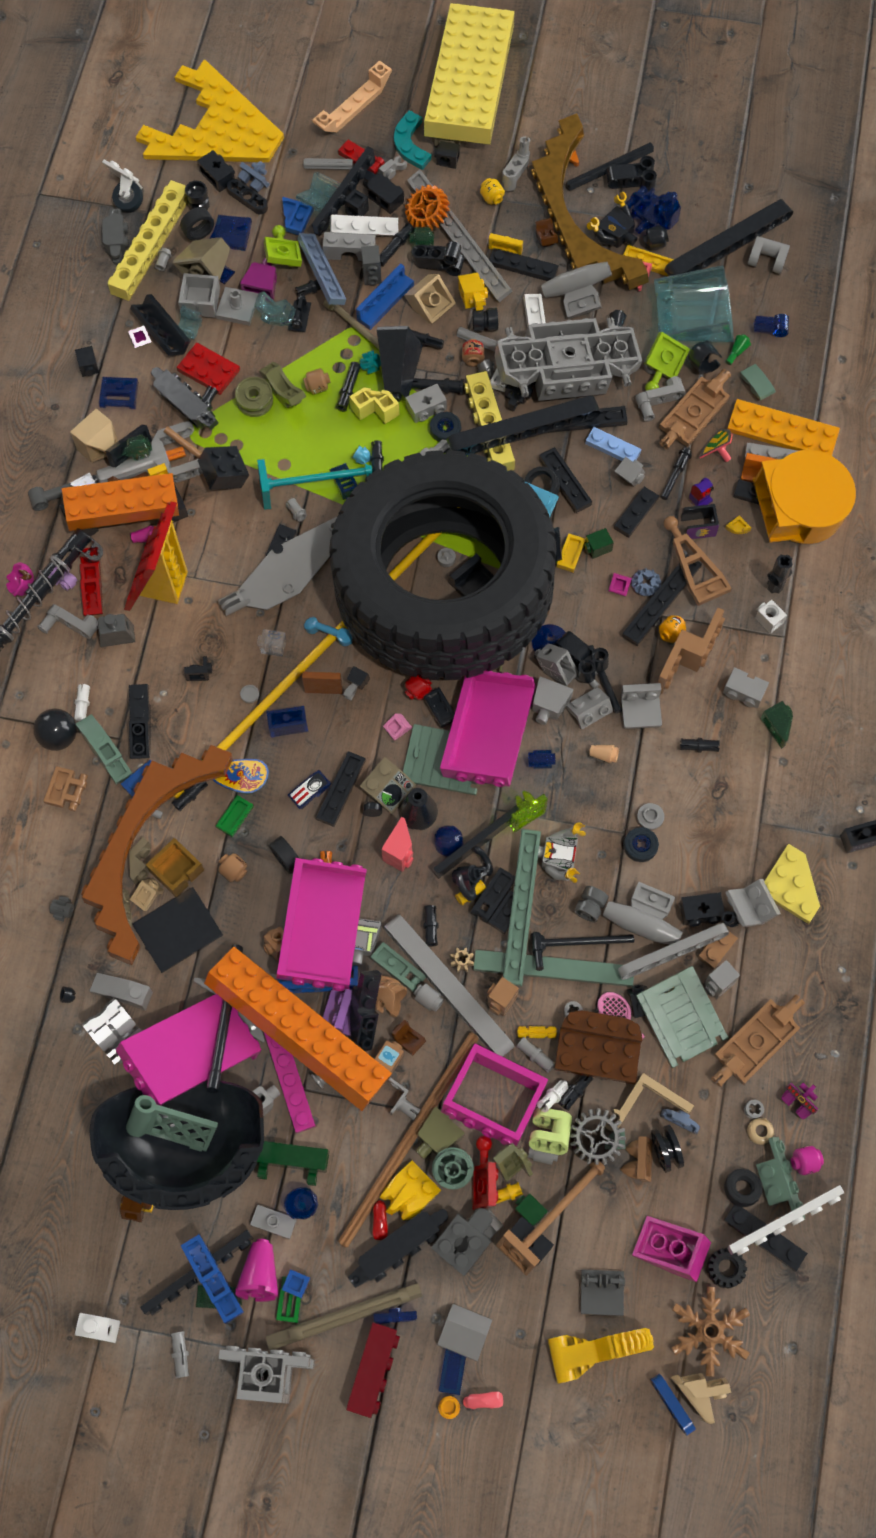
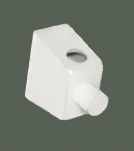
[75,1313,120,1343]

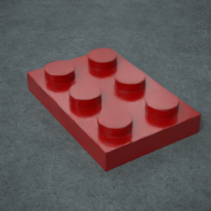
[176,342,240,395]

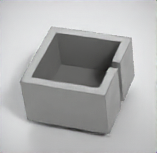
[178,273,220,318]

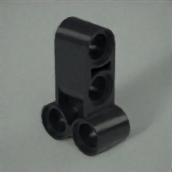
[606,156,657,193]
[412,241,464,276]
[554,631,609,683]

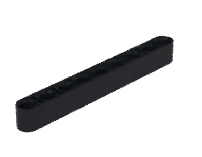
[664,199,794,284]
[447,396,601,456]

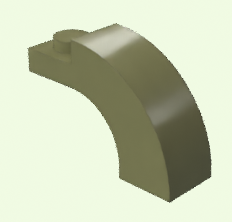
[259,362,306,408]

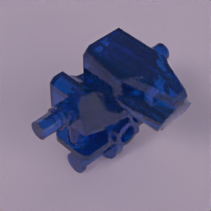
[626,186,681,234]

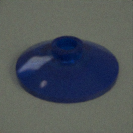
[532,624,566,652]

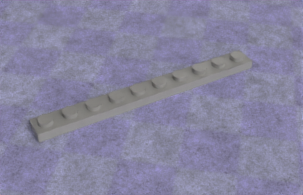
[407,169,513,302]

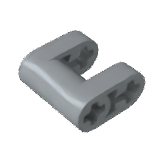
[748,236,790,274]

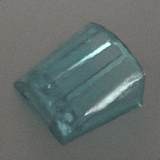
[654,265,734,342]

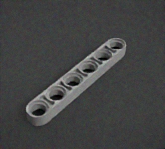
[618,923,729,980]

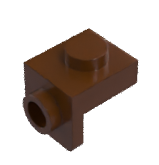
[535,218,558,246]
[392,1020,426,1056]

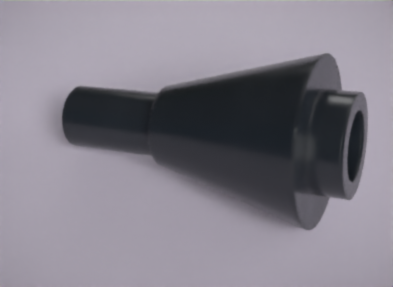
[609,310,627,327]

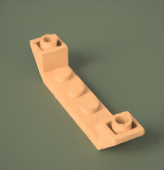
[312,60,392,133]

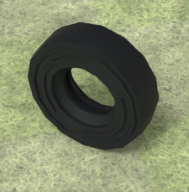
[724,1168,762,1207]

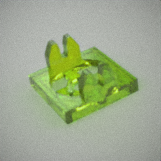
[510,790,548,832]

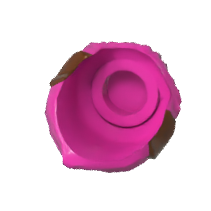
[6,562,34,596]

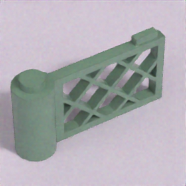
[126,1095,218,1151]

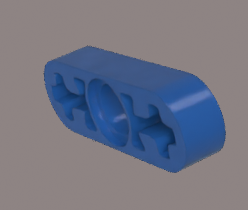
[650,1373,696,1436]

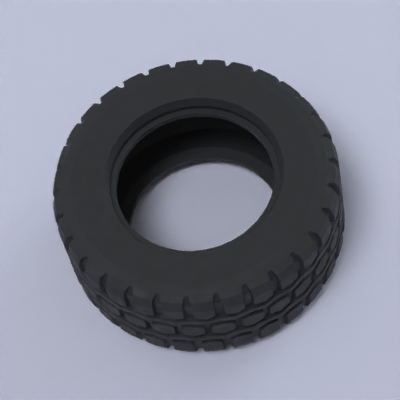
[329,450,556,681]

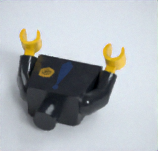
[587,192,638,248]

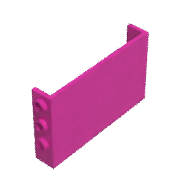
[440,670,535,787]
[276,858,367,991]
[116,994,262,1106]

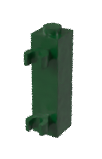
[257,1141,330,1186]

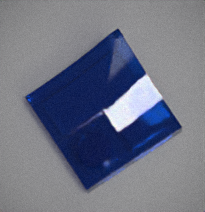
[210,215,252,251]

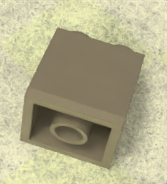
[173,237,230,281]

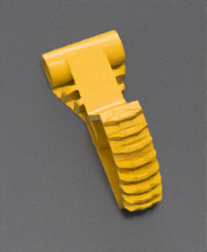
[547,1328,654,1384]

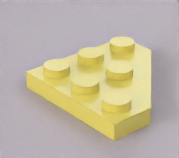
[764,844,820,924]

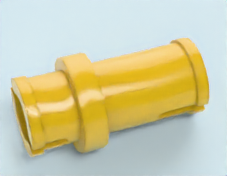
[455,880,486,905]
[496,1182,523,1204]

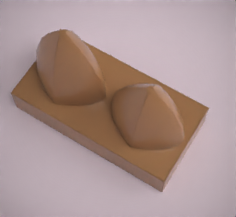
[620,1137,653,1182]

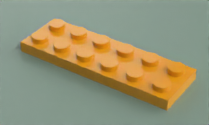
[727,399,840,456]

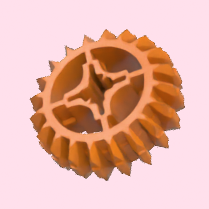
[405,184,450,232]

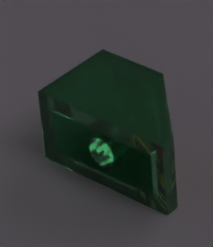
[760,701,793,749]

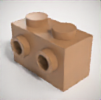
[487,977,519,1016]

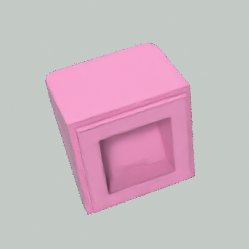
[383,713,412,740]

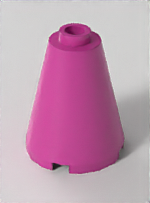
[235,1239,278,1302]

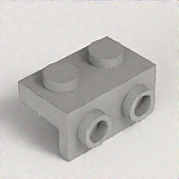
[566,687,613,729]

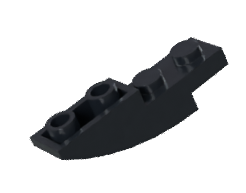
[129,684,151,759]
[350,970,382,1051]

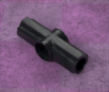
[767,554,793,594]

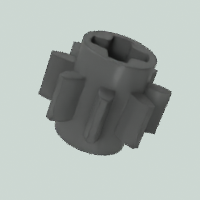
[50,896,74,922]

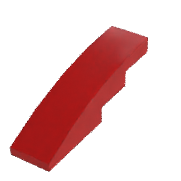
[80,548,103,616]

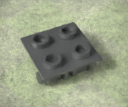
[581,1270,625,1316]

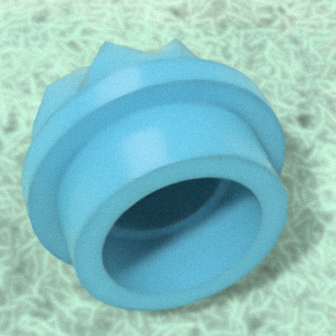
[352,446,370,464]

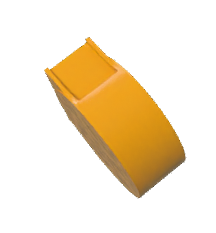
[752,450,856,544]

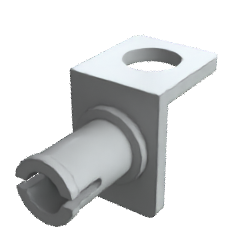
[387,1077,421,1120]

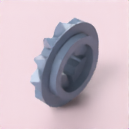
[632,568,661,596]

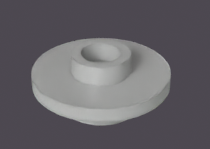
[637,803,664,830]

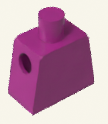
[240,258,277,300]

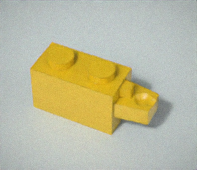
[458,272,488,311]

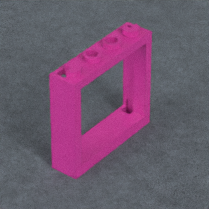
[441,1043,548,1147]

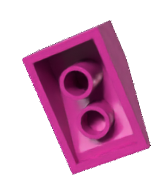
[632,1216,711,1282]

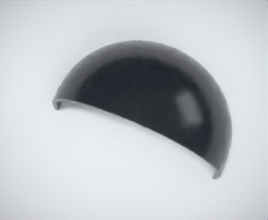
[89,1080,264,1210]

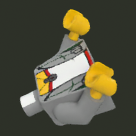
[538,822,586,883]

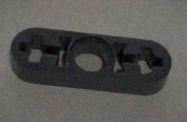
[227,179,268,215]

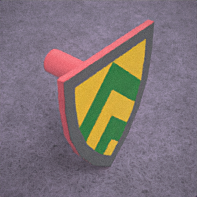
[700,428,733,462]

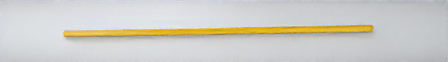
[174,507,460,799]

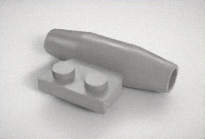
[541,262,611,319]
[603,882,683,945]

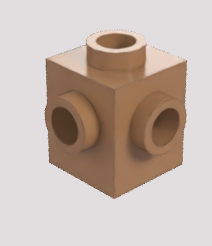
[263,926,284,963]

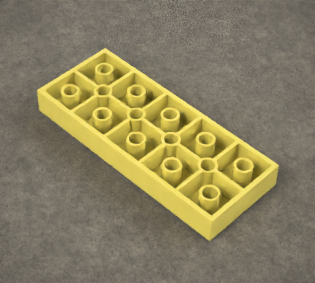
[424,3,515,144]

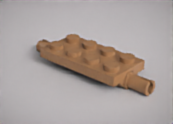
[659,369,731,450]
[711,994,805,1087]

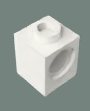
[755,600,787,634]

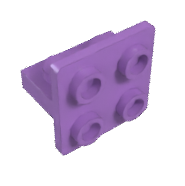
[323,989,352,1037]

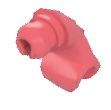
[463,1392,503,1409]

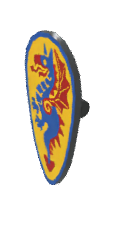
[213,759,270,795]

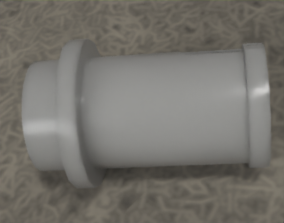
[155,248,172,271]
[286,498,307,522]

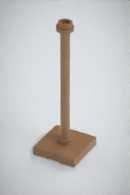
[496,1161,605,1276]

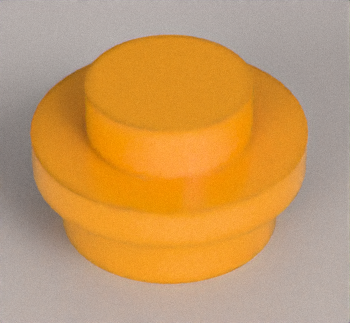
[438,1396,460,1419]

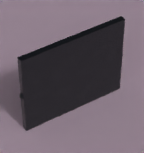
[132,887,223,973]

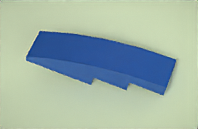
[181,1234,244,1324]

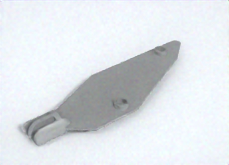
[218,517,337,616]

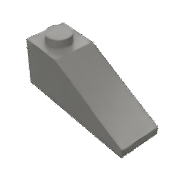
[90,973,153,1011]

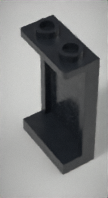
[449,553,494,597]

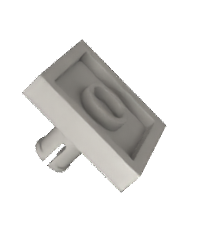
[216,287,259,326]

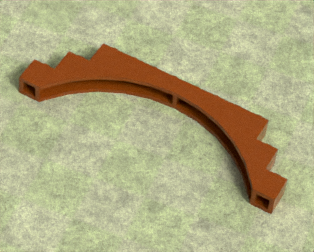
[81,745,233,965]

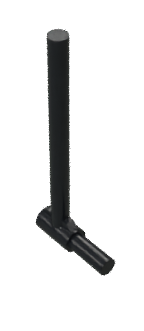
[530,932,634,971]

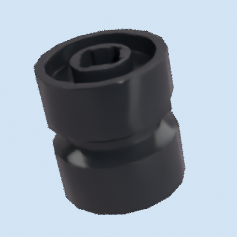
[185,180,210,210]
[472,307,499,332]

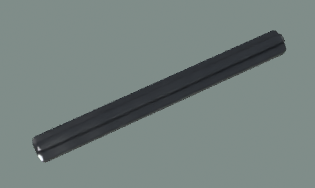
[566,142,654,191]

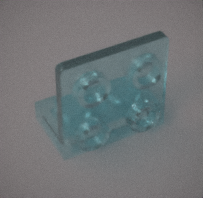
[296,172,340,212]

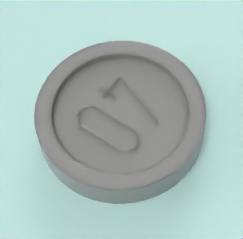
[240,685,259,703]

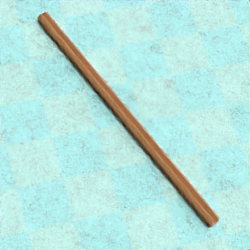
[338,1032,479,1248]

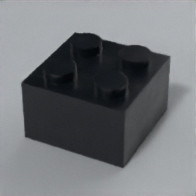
[198,446,249,490]

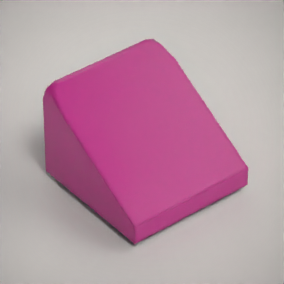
[609,573,632,596]

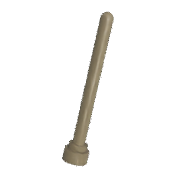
[324,300,379,349]

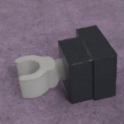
[343,666,370,701]

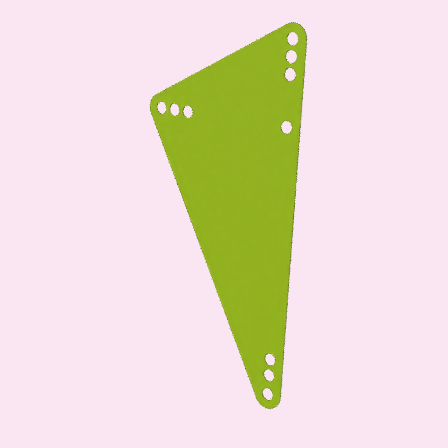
[190,327,558,569]

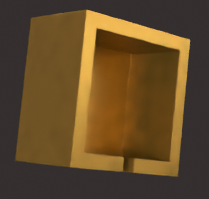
[146,838,204,897]

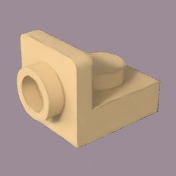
[129,879,164,911]

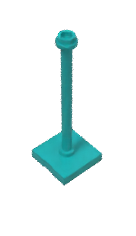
[257,459,372,510]

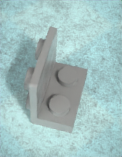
[621,683,662,729]
[726,879,781,927]

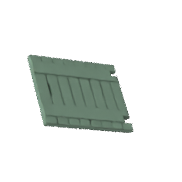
[403,724,477,796]
[636,966,728,1068]

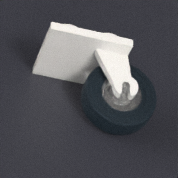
[102,159,143,212]

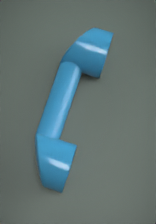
[304,617,353,646]

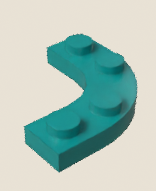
[394,110,432,170]

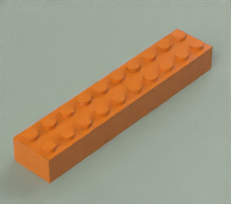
[204,947,392,1111]

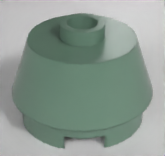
[432,1147,474,1190]

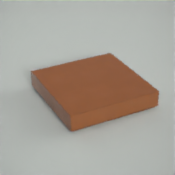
[302,672,343,694]

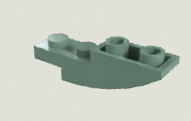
[75,714,132,785]

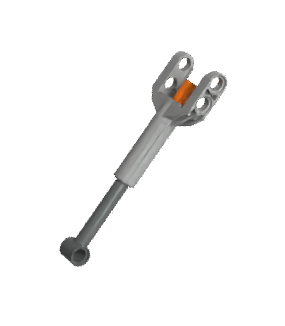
[28,421,203,511]

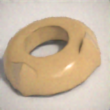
[747,1118,774,1145]

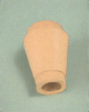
[590,745,619,764]

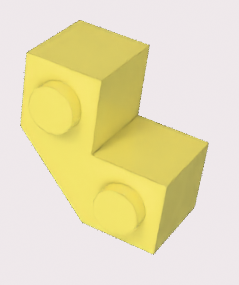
[349,388,400,424]

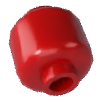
[404,675,432,701]

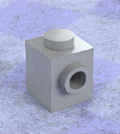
[615,456,645,487]

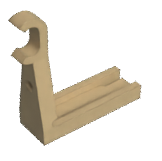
[605,1073,694,1131]

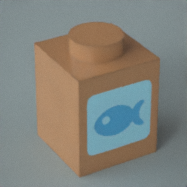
[375,1041,404,1075]

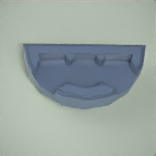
[660,1109,700,1134]

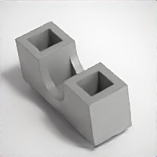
[323,232,376,261]

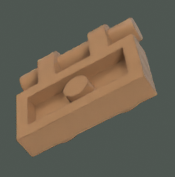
[44,766,88,812]

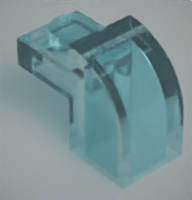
[255,292,296,326]

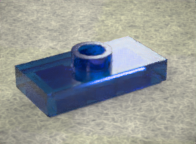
[374,1308,417,1324]

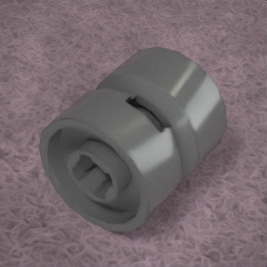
[574,886,609,923]

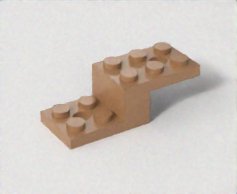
[658,608,725,694]

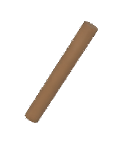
[163,426,202,459]

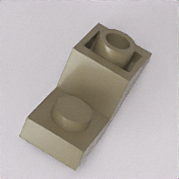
[129,837,152,886]

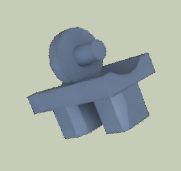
[238,161,270,192]

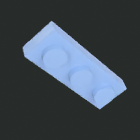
[585,427,641,461]

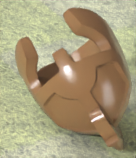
[375,976,407,1018]

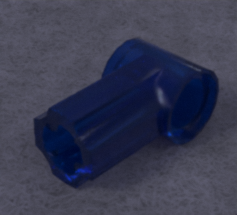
[754,314,789,337]

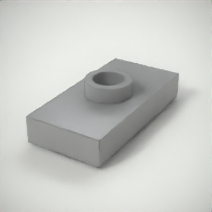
[250,1205,297,1239]

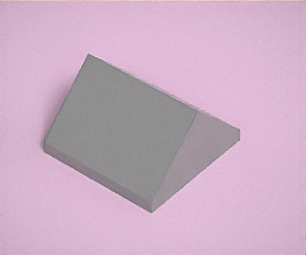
[437,1304,492,1361]

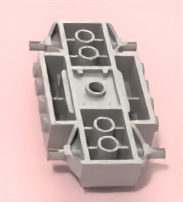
[494,317,642,401]

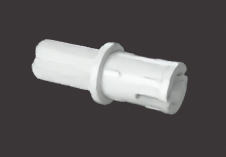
[74,684,90,721]
[537,1080,569,1112]

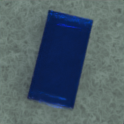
[439,1349,466,1396]

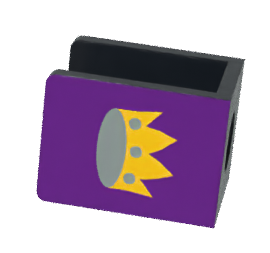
[681,504,719,539]

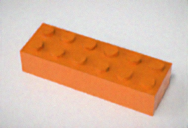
[62,473,179,531]

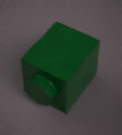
[584,528,614,559]
[515,1193,548,1227]

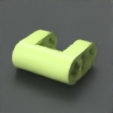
[529,1107,572,1155]

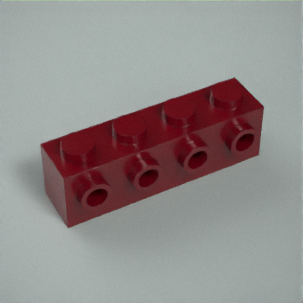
[346,1322,400,1418]

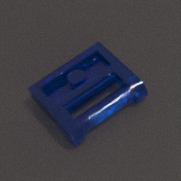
[99,377,139,409]

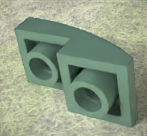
[740,364,776,400]

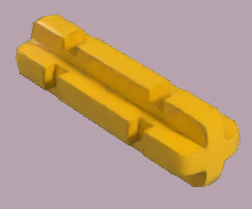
[517,1026,557,1038]

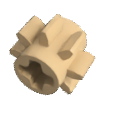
[450,948,474,973]

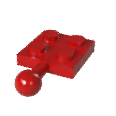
[472,1135,498,1210]

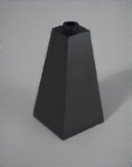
[377,326,423,402]

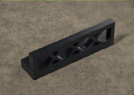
[130,294,191,356]

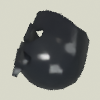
[689,340,722,374]

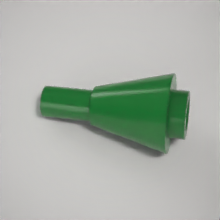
[725,334,751,365]

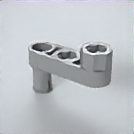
[501,136,530,191]
[635,376,686,421]
[37,604,98,639]

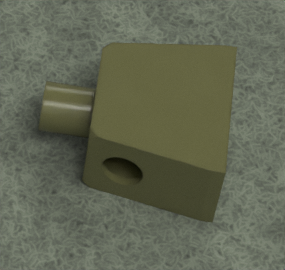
[415,1106,465,1159]

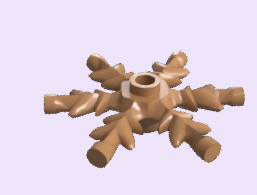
[671,1287,750,1377]

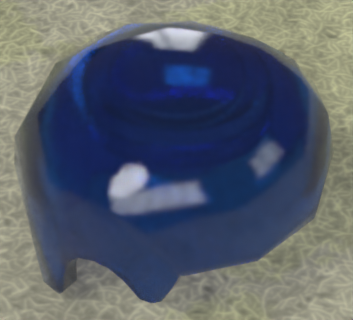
[434,825,464,857]
[284,1187,319,1220]

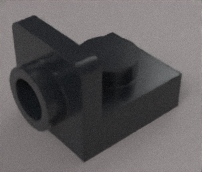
[184,656,212,681]

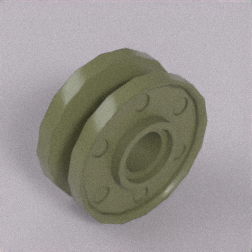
[235,377,273,417]

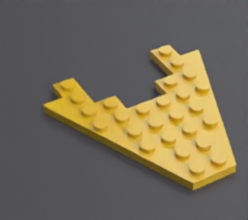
[136,60,284,162]

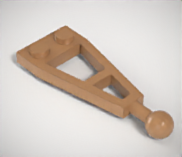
[664,516,732,606]

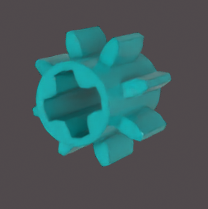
[360,350,381,374]

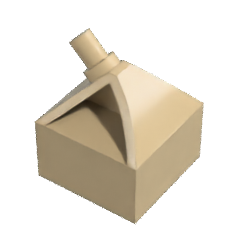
[70,409,118,463]

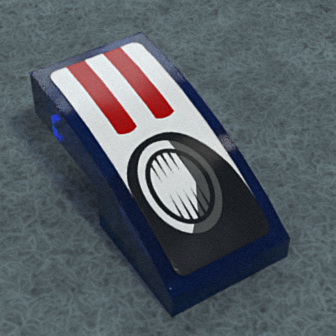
[288,770,332,809]

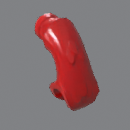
[372,1200,388,1240]

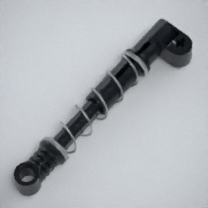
[0,528,103,652]

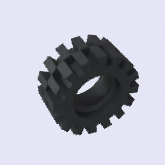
[707,1248,747,1288]

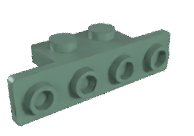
[756,1137,805,1219]

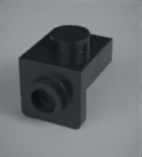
[627,984,648,1018]

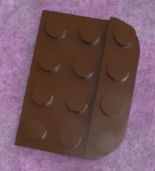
[554,1010,643,1085]

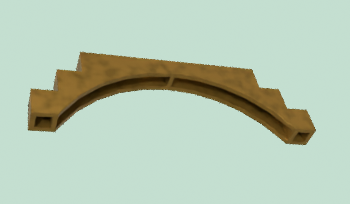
[531,113,649,290]

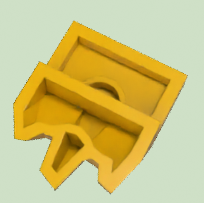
[379,1160,441,1220]

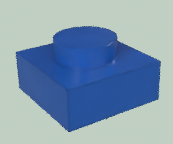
[282,1269,310,1299]

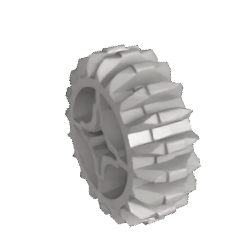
[570,1108,626,1165]

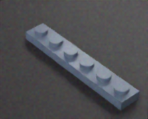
[297,233,346,305]

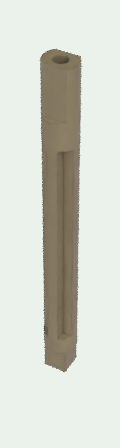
[266,1283,422,1350]

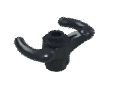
[452,846,493,901]

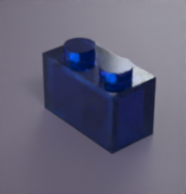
[266,706,309,737]

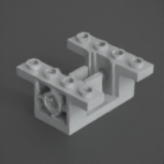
[219,1346,315,1404]

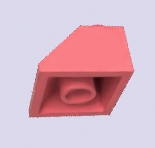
[381,817,414,872]

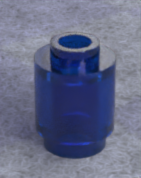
[528,749,556,769]

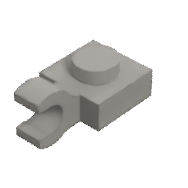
[379,155,407,179]

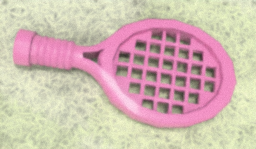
[597,992,645,1040]

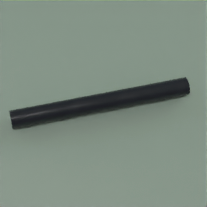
[589,645,622,714]

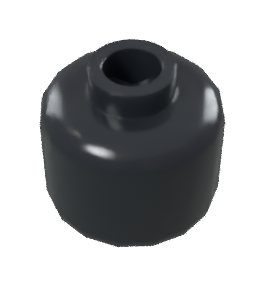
[643,225,669,250]

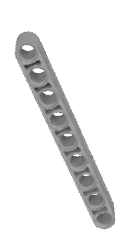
[383,914,515,1057]

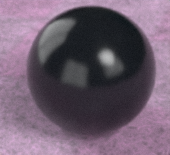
[33,708,77,751]

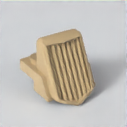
[671,1373,731,1424]

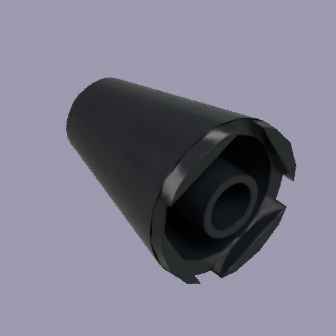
[399,788,438,830]

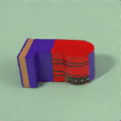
[688,477,714,506]

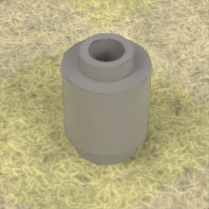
[414,983,445,1012]
[528,1140,558,1165]

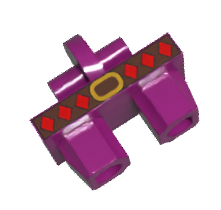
[781,1083,818,1120]

